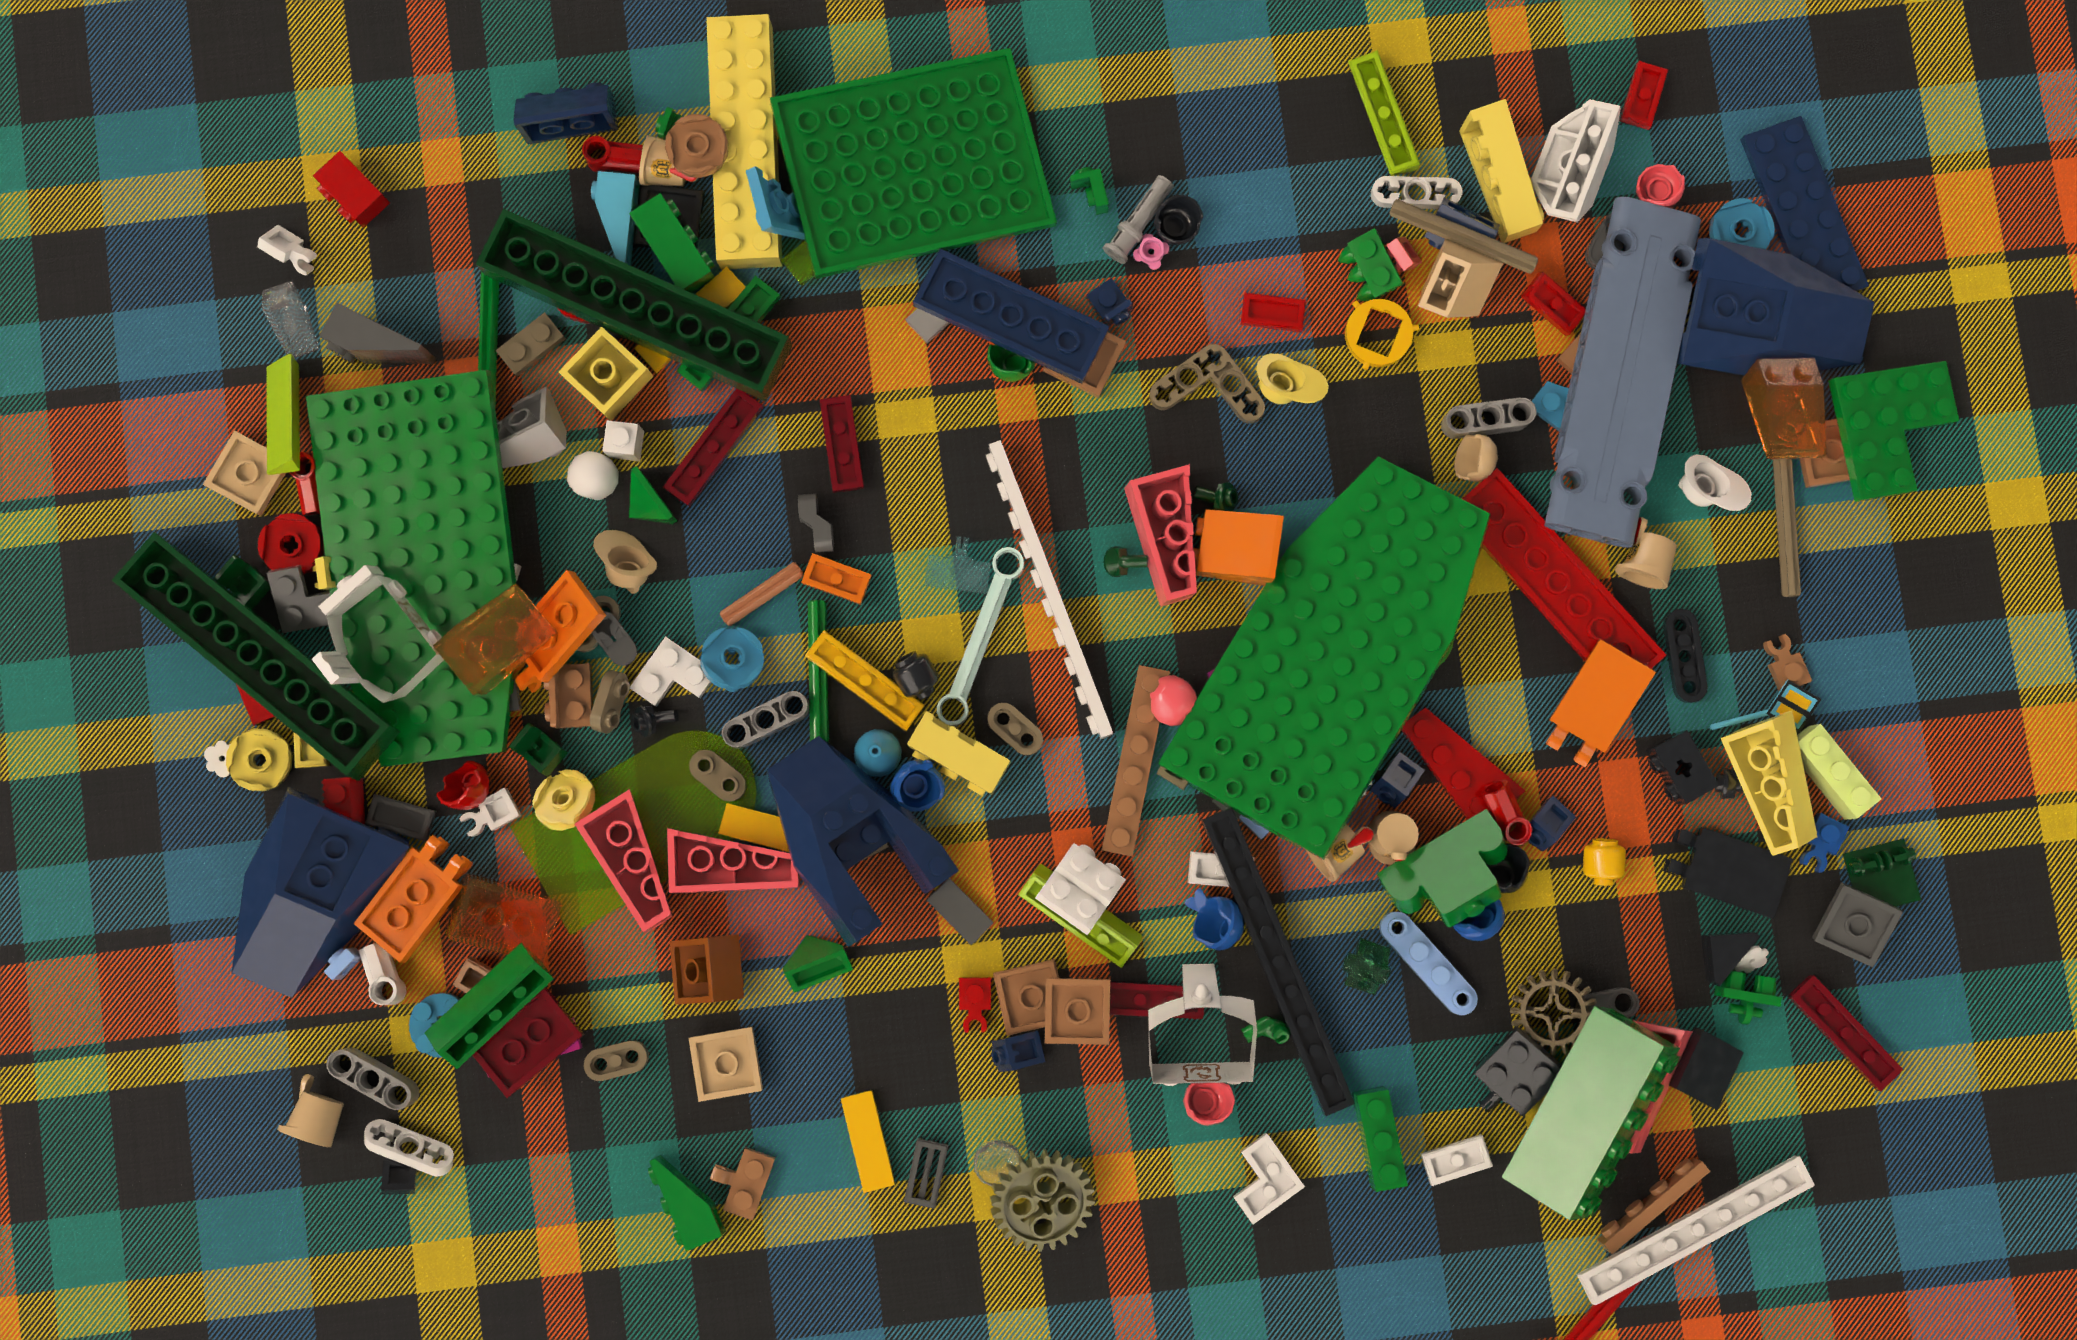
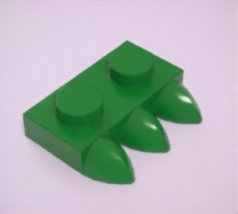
[1338,228,1404,301]

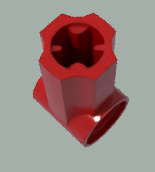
[582,136,643,174]
[290,452,320,516]
[1481,780,1532,845]

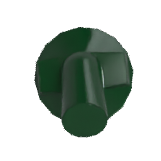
[1192,482,1239,511]
[1103,546,1148,577]

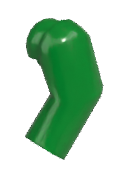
[1241,1016,1290,1044]

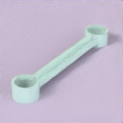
[937,547,1024,726]

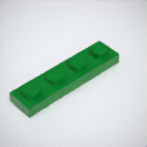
[677,275,781,392]

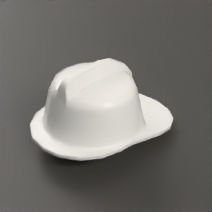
[1678,454,1752,511]

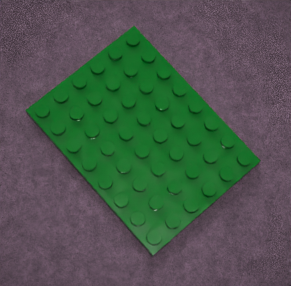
[770,48,1057,279]

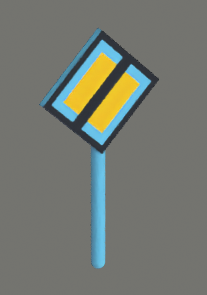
[1710,679,1821,733]

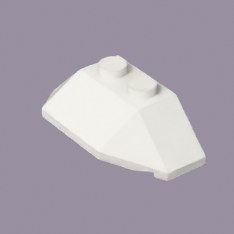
[1531,99,1621,222]

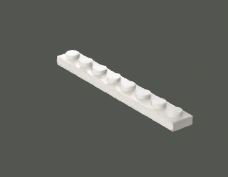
[1576,1156,1815,1305]

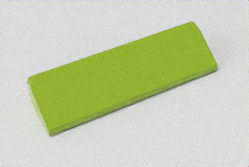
[1348,50,1420,176]
[267,354,300,475]
[1018,864,1143,968]

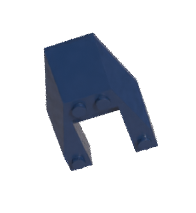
[766,736,959,947]

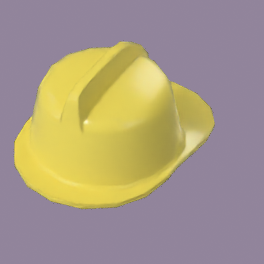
[1256,353,1328,405]

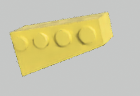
[1459,99,1544,243]
[1721,710,1818,856]

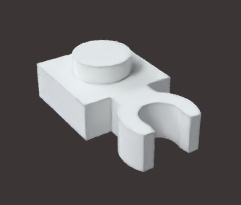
[459,788,522,837]

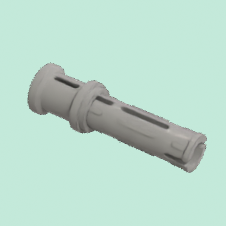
[1103,175,1174,264]

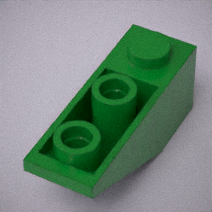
[648,1155,726,1252]

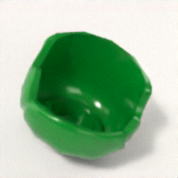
[987,344,1035,382]

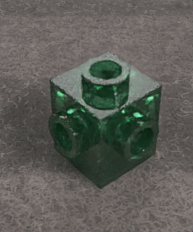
[1342,938,1391,995]

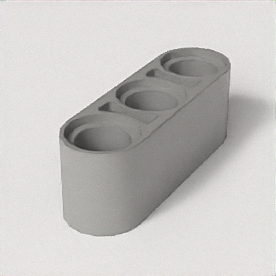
[1441,398,1536,439]
[722,691,810,749]
[327,1047,419,1110]

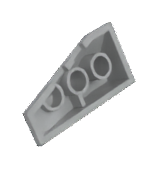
[496,386,567,468]

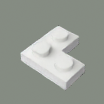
[630,636,711,707]
[1233,1133,1305,1224]

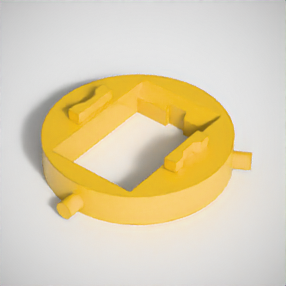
[1345,299,1419,370]

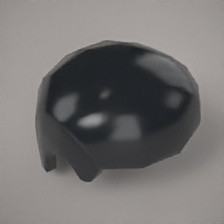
[1154,195,1203,245]
[1486,843,1530,893]

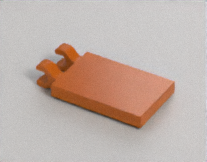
[514,570,607,693]
[1546,639,1656,767]
[354,835,473,963]

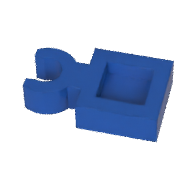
[1799,813,1849,873]

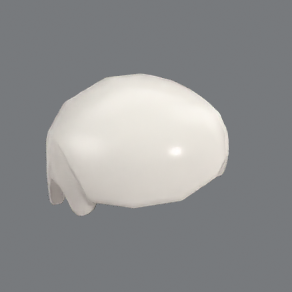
[567,451,619,500]

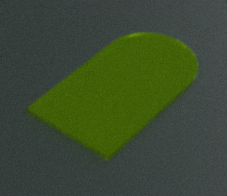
[510,731,757,935]

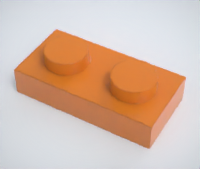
[801,553,872,605]

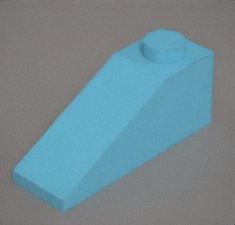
[591,171,640,266]

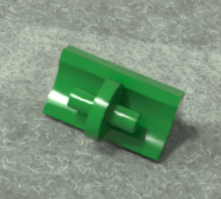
[1714,971,1782,1025]

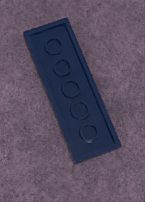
[1740,116,1869,292]
[913,249,1110,384]

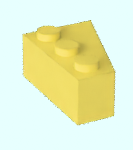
[907,711,1011,797]

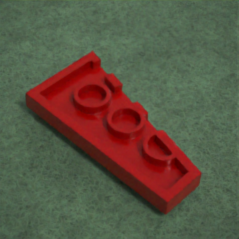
[1401,707,1526,820]

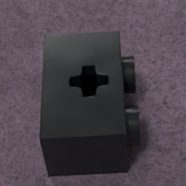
[1646,730,1719,805]

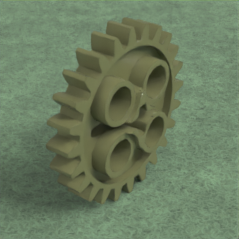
[990,1149,1095,1252]

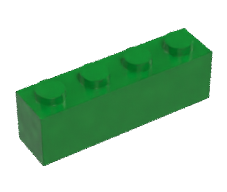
[424,943,554,1069]

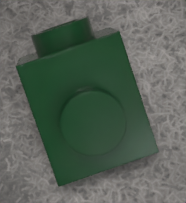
[214,555,271,610]
[509,723,568,777]

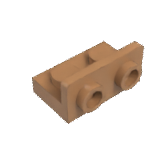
[543,663,593,729]

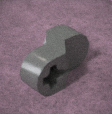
[798,493,834,552]
[592,611,638,666]

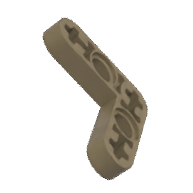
[1149,344,1265,424]

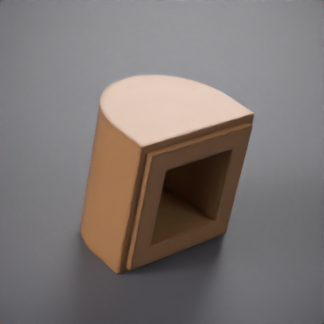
[453,956,492,993]

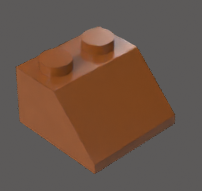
[670,934,744,1005]

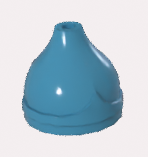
[854,729,902,777]

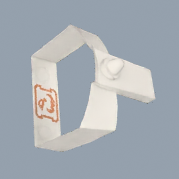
[312,575,450,703]
[1148,964,1257,1086]

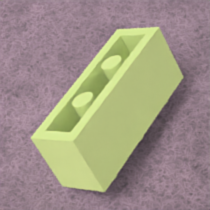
[1797,724,1881,820]

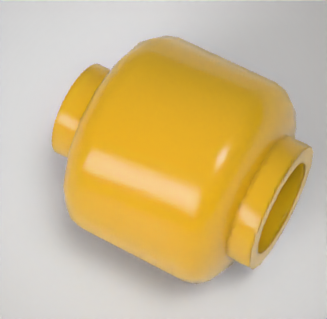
[1583,838,1626,886]

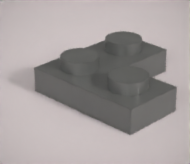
[267,565,331,633]

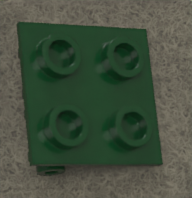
[1842,838,1921,906]

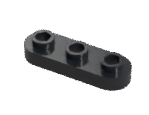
[1663,609,1708,703]

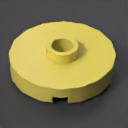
[226,728,293,791]
[532,769,595,831]

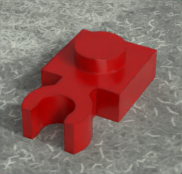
[959,977,991,1033]

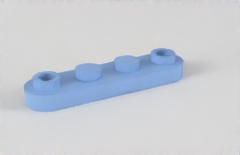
[1379,912,1478,1015]

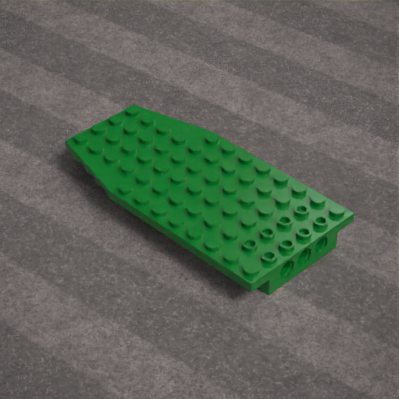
[306,370,521,767]
[1158,456,1490,860]

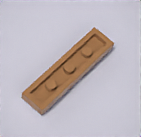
[1597,1158,1710,1254]

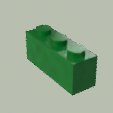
[629,193,715,293]
[1352,1086,1408,1192]

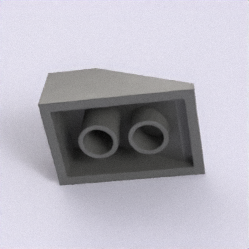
[319,303,437,364]

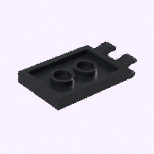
[1662,827,1793,919]

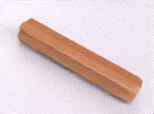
[720,562,804,626]

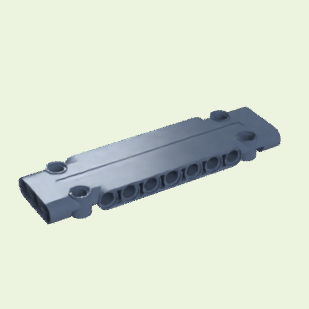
[1544,197,1701,548]

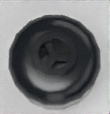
[892,651,939,700]

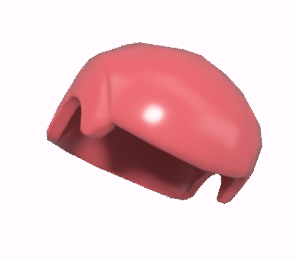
[1636,164,1685,208]
[1150,675,1197,726]
[1183,1082,1235,1126]

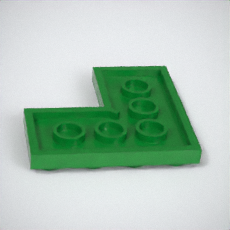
[1828,361,1959,502]

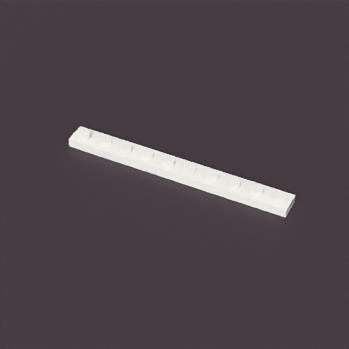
[986,440,1113,739]

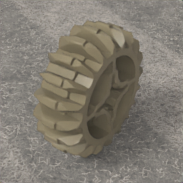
[1510,969,1597,1056]

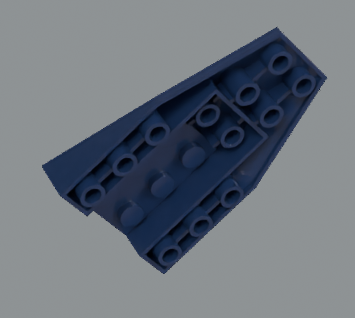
[1676,238,1875,379]
[231,787,410,998]

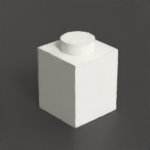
[602,420,644,462]

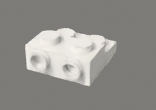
[1035,843,1126,935]

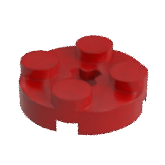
[258,513,324,575]

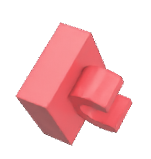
[1387,237,1422,273]

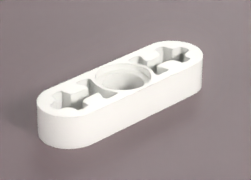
[1371,176,1462,209]
[364,1119,454,1176]

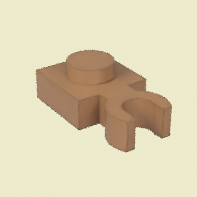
[1763,634,1812,691]

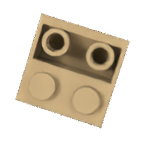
[1418,239,1503,318]

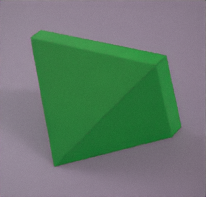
[629,466,677,524]
[783,935,853,993]

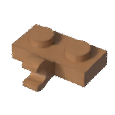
[710,1147,776,1221]

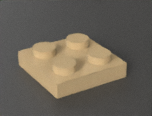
[203,430,286,516]
[689,1026,763,1102]

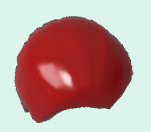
[437,761,489,810]

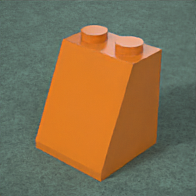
[1193,509,1284,586]

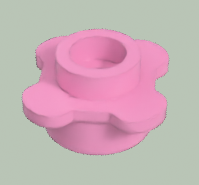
[1133,234,1169,270]

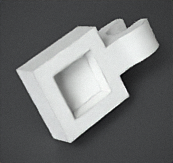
[257,225,317,275]

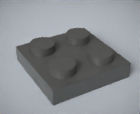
[1812,882,1903,967]

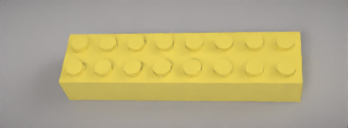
[706,14,783,270]

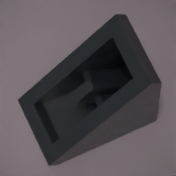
[1701,932,1760,986]

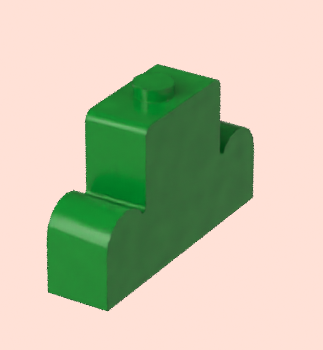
[1376,809,1507,927]

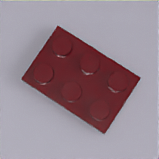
[472,987,585,1098]

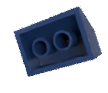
[513,83,619,145]

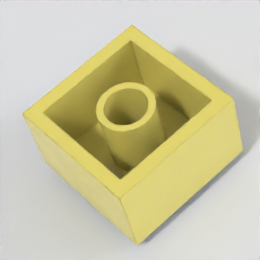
[559,327,653,421]

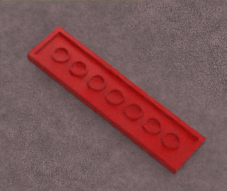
[1462,468,1666,669]

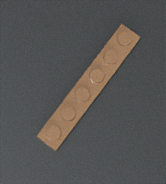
[1101,665,1170,857]

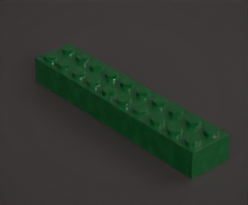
[476,209,792,401]
[112,532,400,781]

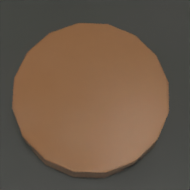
[665,114,729,178]

